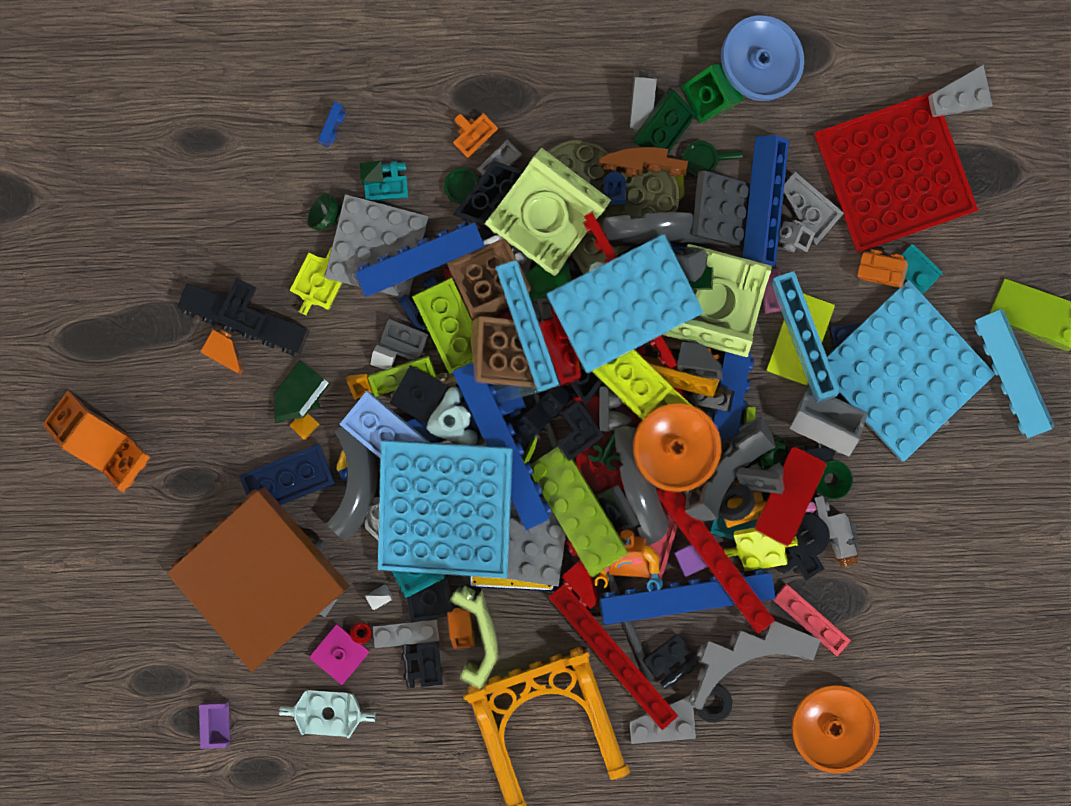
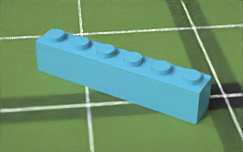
[771,271,840,403]
[974,308,1055,439]

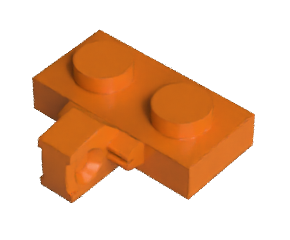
[453,113,498,159]

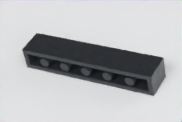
[177,283,310,356]

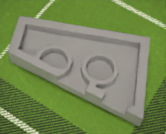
[928,65,993,117]
[783,172,844,246]
[629,695,696,744]

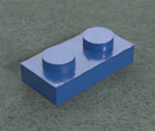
[318,102,346,148]

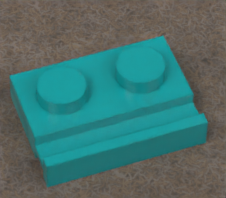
[901,244,943,295]

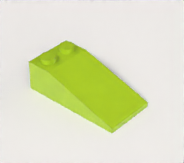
[989,279,1071,351]

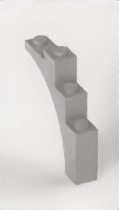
[689,621,821,709]

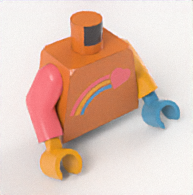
[595,530,663,591]

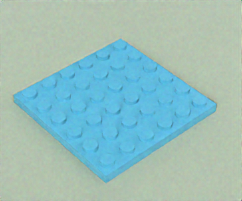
[827,280,995,462]
[378,440,513,578]

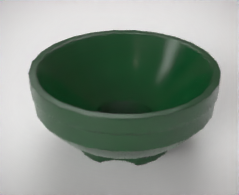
[307,193,340,231]
[816,460,853,500]

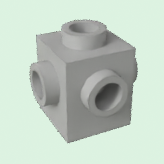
[778,220,815,253]

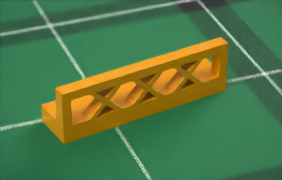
[640,355,719,398]

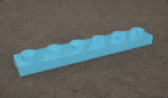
[496,260,559,392]

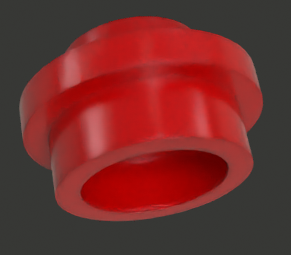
[350,622,372,644]

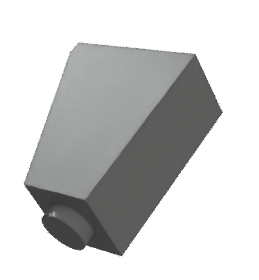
[630,69,657,132]

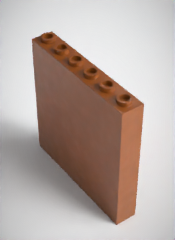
[167,488,350,672]

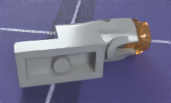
[811,496,858,567]

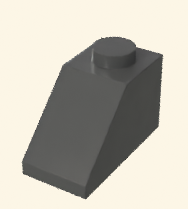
[677,341,723,380]

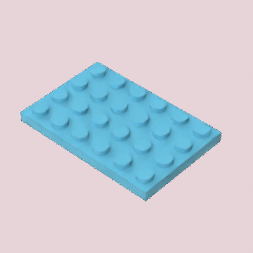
[546,234,704,373]

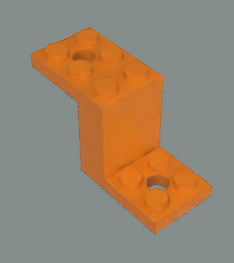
[42,391,150,493]

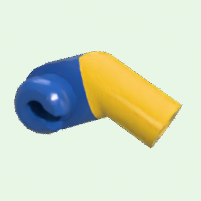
[336,449,348,481]

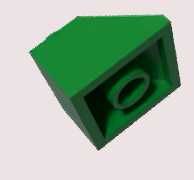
[681,63,744,124]

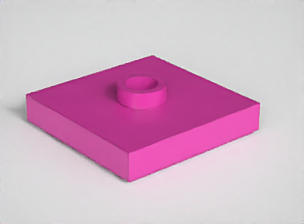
[309,624,370,685]

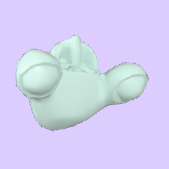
[427,387,479,445]

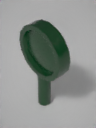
[682,141,743,178]
[444,168,479,205]

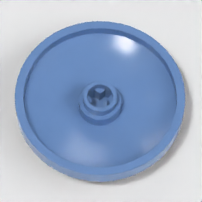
[721,15,804,101]

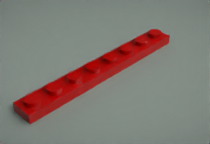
[583,212,677,369]
[657,488,775,634]
[548,584,678,730]

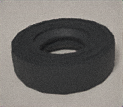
[719,484,755,521]
[695,684,733,723]

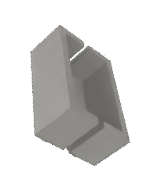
[790,386,868,457]

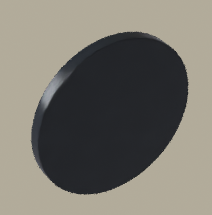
[790,514,830,557]

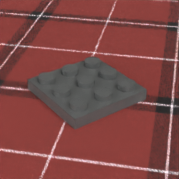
[692,171,750,247]

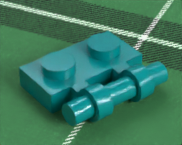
[364,161,409,201]

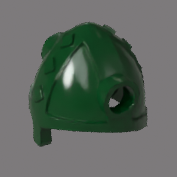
[756,436,788,470]

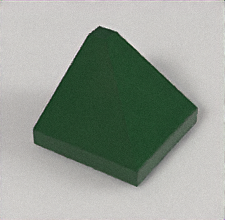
[360,161,384,185]

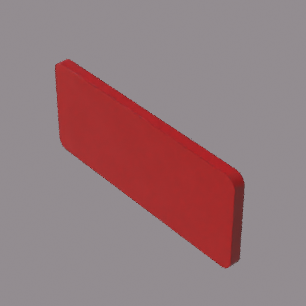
[755,447,826,547]

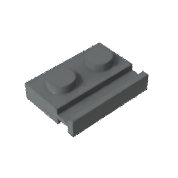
[379,317,429,360]

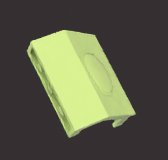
[485,148,611,276]
[663,244,772,357]
[452,586,498,688]

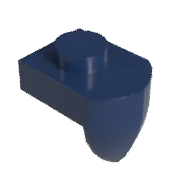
[604,170,627,205]

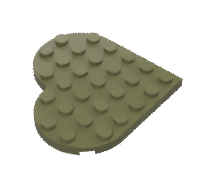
[548,140,679,275]

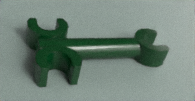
[588,418,632,471]

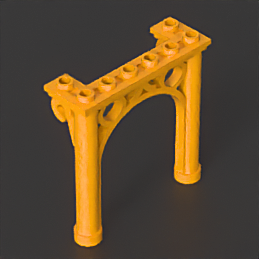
[464,646,630,806]

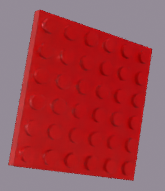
[814,91,979,254]

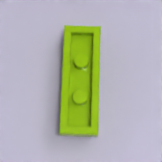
[368,355,436,397]

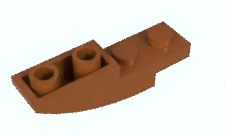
[599,147,688,177]

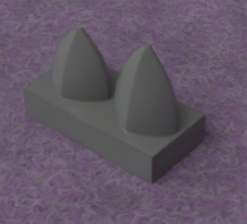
[599,387,631,432]
[737,462,784,494]

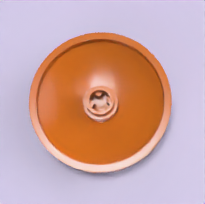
[633,404,721,492]
[791,685,880,773]

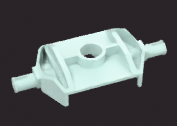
[279,690,376,738]

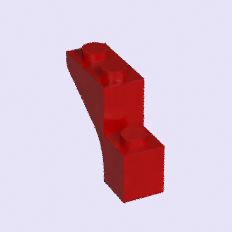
[562,540,599,609]

